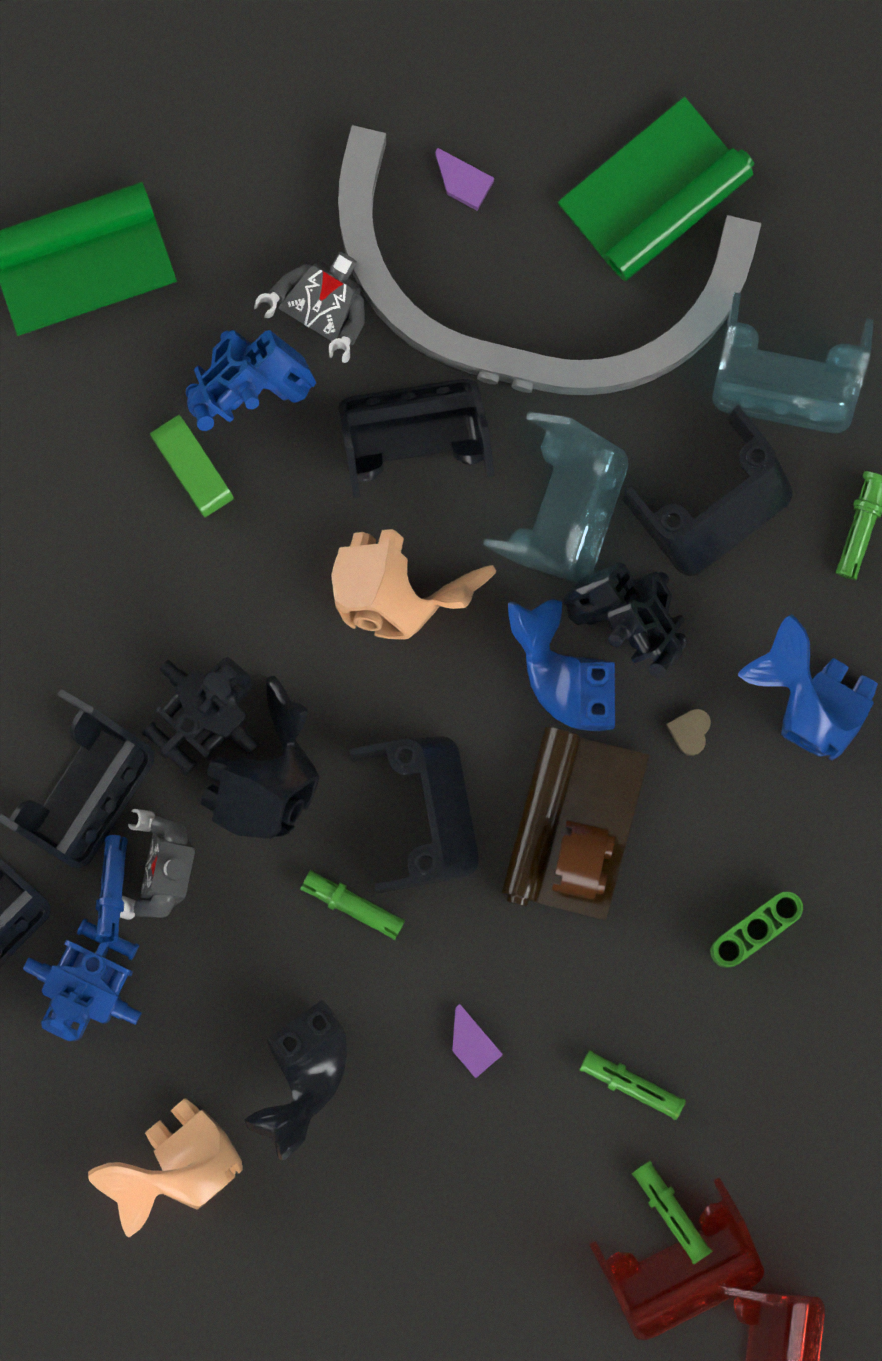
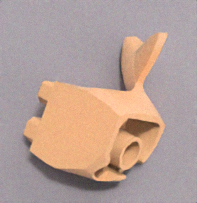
[331,529,496,639]
[88,1098,243,1237]

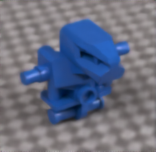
[185,330,316,431]
[23,918,142,1042]

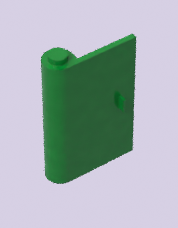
[557,97,754,281]
[0,182,177,336]

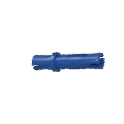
[95,835,128,944]

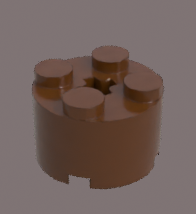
[551,820,615,900]

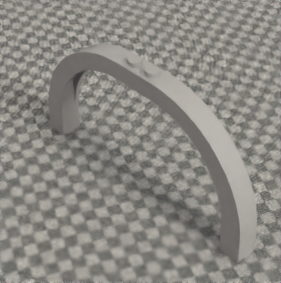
[338,125,761,395]

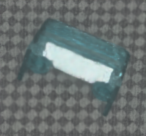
[712,292,874,433]
[483,412,628,582]

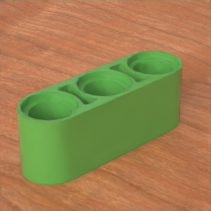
[149,415,234,518]
[710,892,803,968]

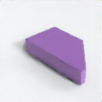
[435,148,494,211]
[452,1004,503,1078]

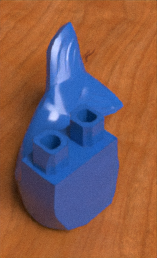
[508,599,615,731]
[738,614,878,760]

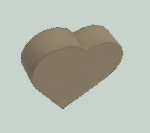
[666,709,711,756]

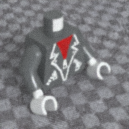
[254,252,365,363]
[120,809,195,920]

